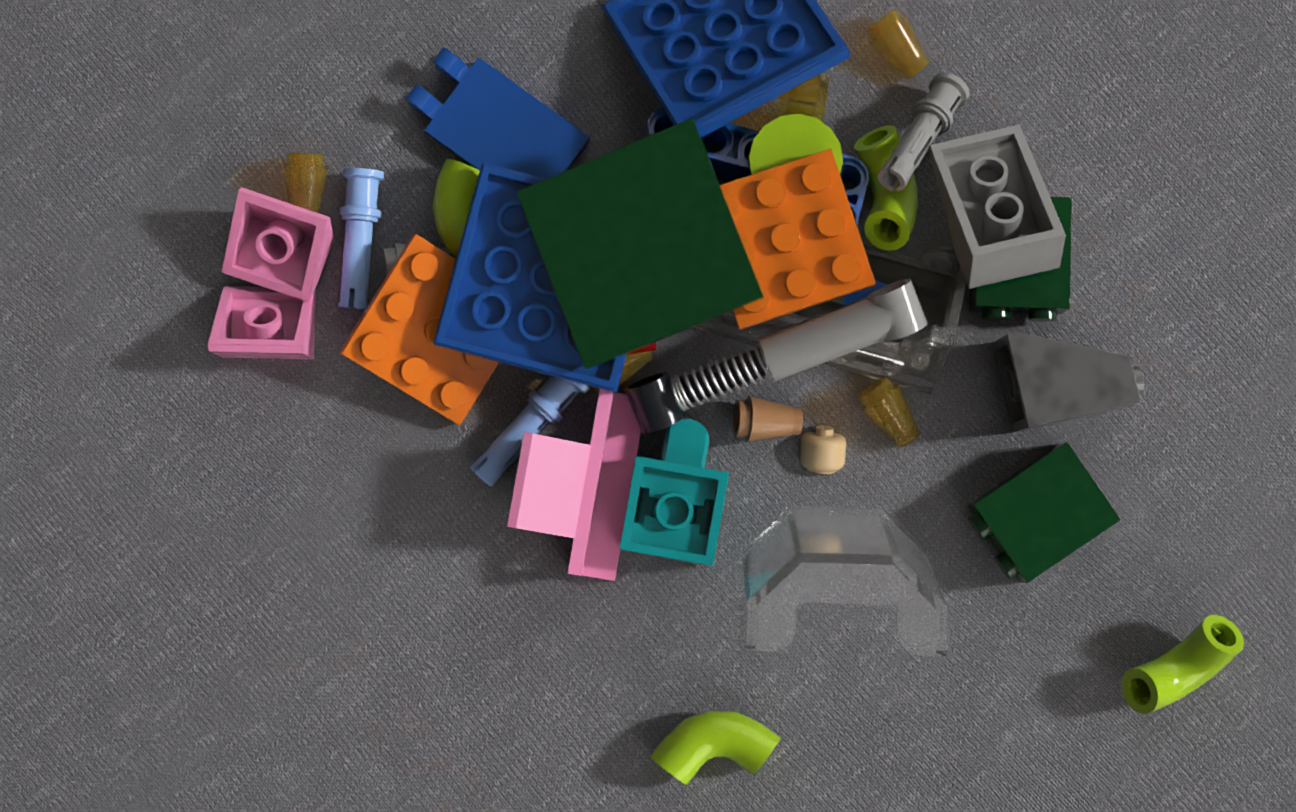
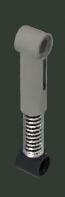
[624,279,928,434]

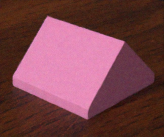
[221,187,335,302]
[208,286,316,360]
[507,432,591,538]

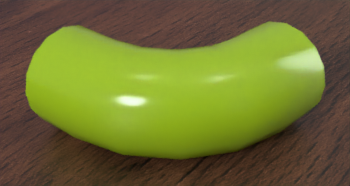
[854,125,918,251]
[432,159,480,257]
[1121,615,1244,714]
[650,710,781,785]

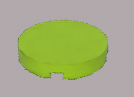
[749,113,843,175]

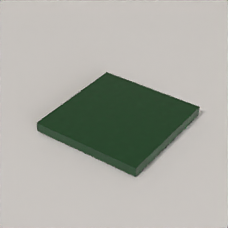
[517,118,765,369]

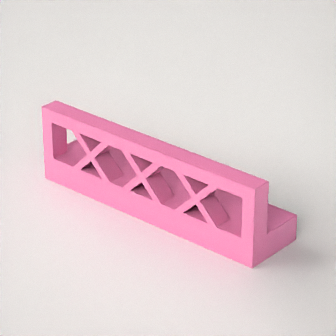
[567,389,641,581]

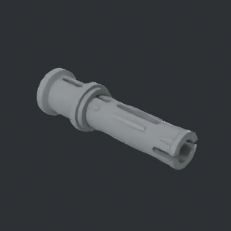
[878,72,970,192]

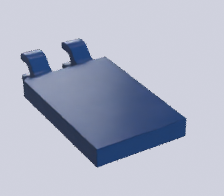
[405,47,590,179]

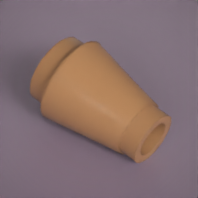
[733,396,803,442]

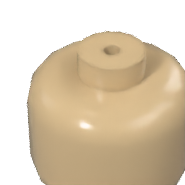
[800,425,846,474]

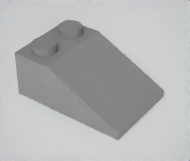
[929,124,1066,289]

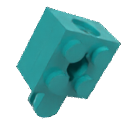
[619,419,730,566]

